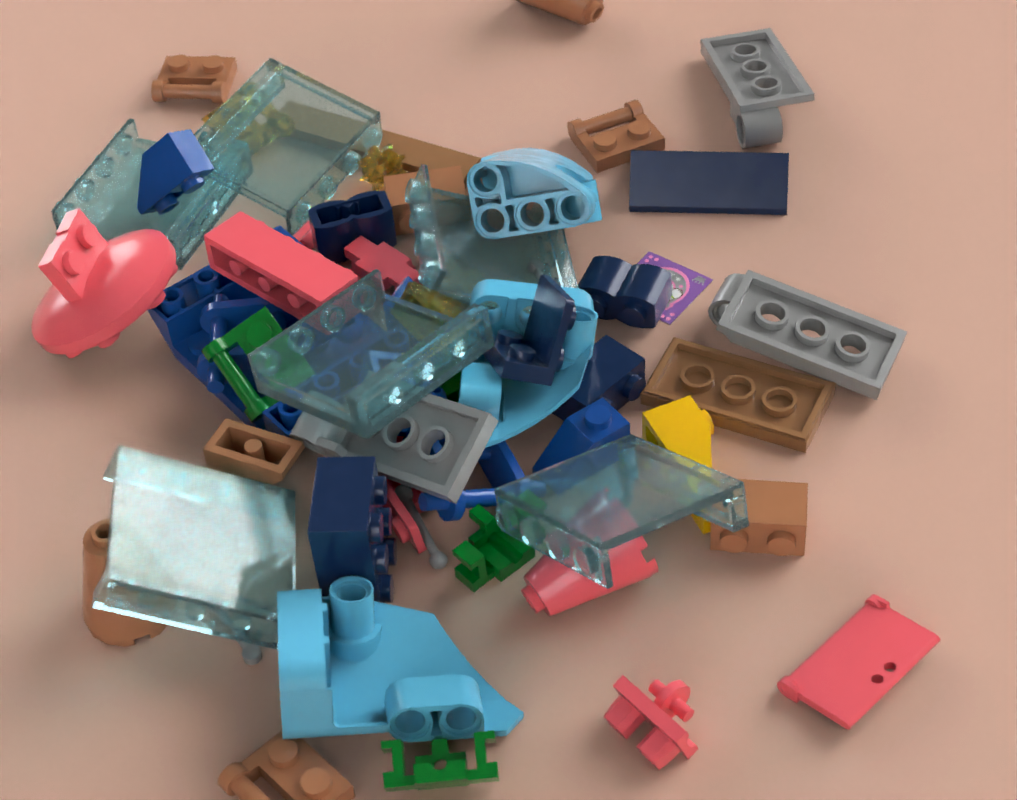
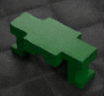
[452,495,550,592]
[381,730,499,792]

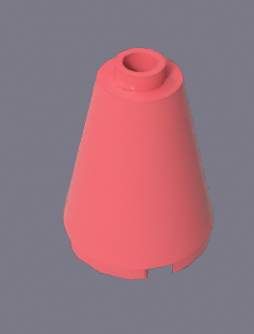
[521,493,658,616]

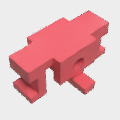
[344,235,424,292]

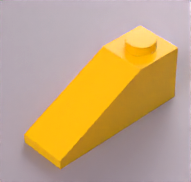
[642,395,714,534]

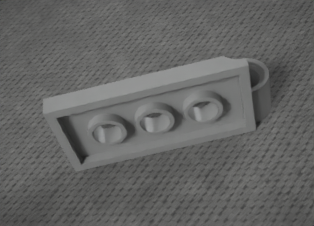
[700,28,814,149]
[708,270,907,400]

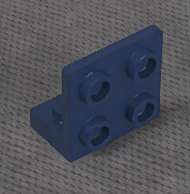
[478,274,576,386]

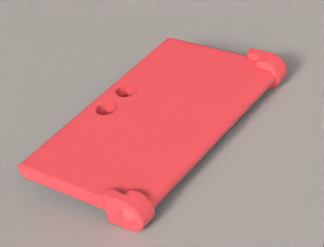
[777,594,940,730]

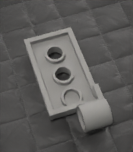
[289,374,498,504]

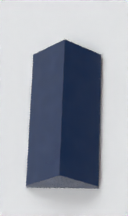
[629,150,789,215]

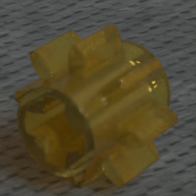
[357,144,408,191]

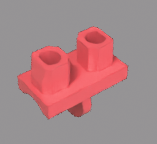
[603,675,699,770]

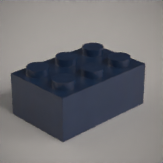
[307,456,397,603]

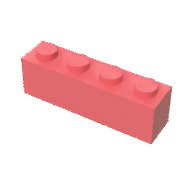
[204,211,362,335]

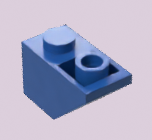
[137,129,215,215]

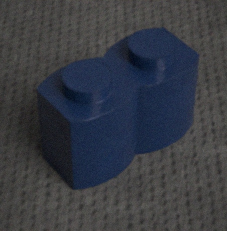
[307,190,397,264]
[577,256,672,329]

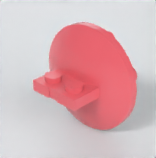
[31,208,178,358]

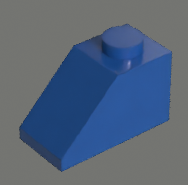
[532,398,631,501]

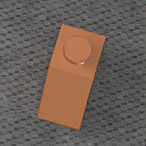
[203,418,305,497]

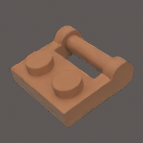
[151,55,237,103]
[567,100,665,173]
[218,730,355,800]

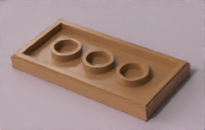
[641,337,836,453]

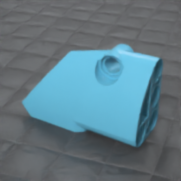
[467,148,602,239]
[458,279,598,448]
[277,576,524,742]

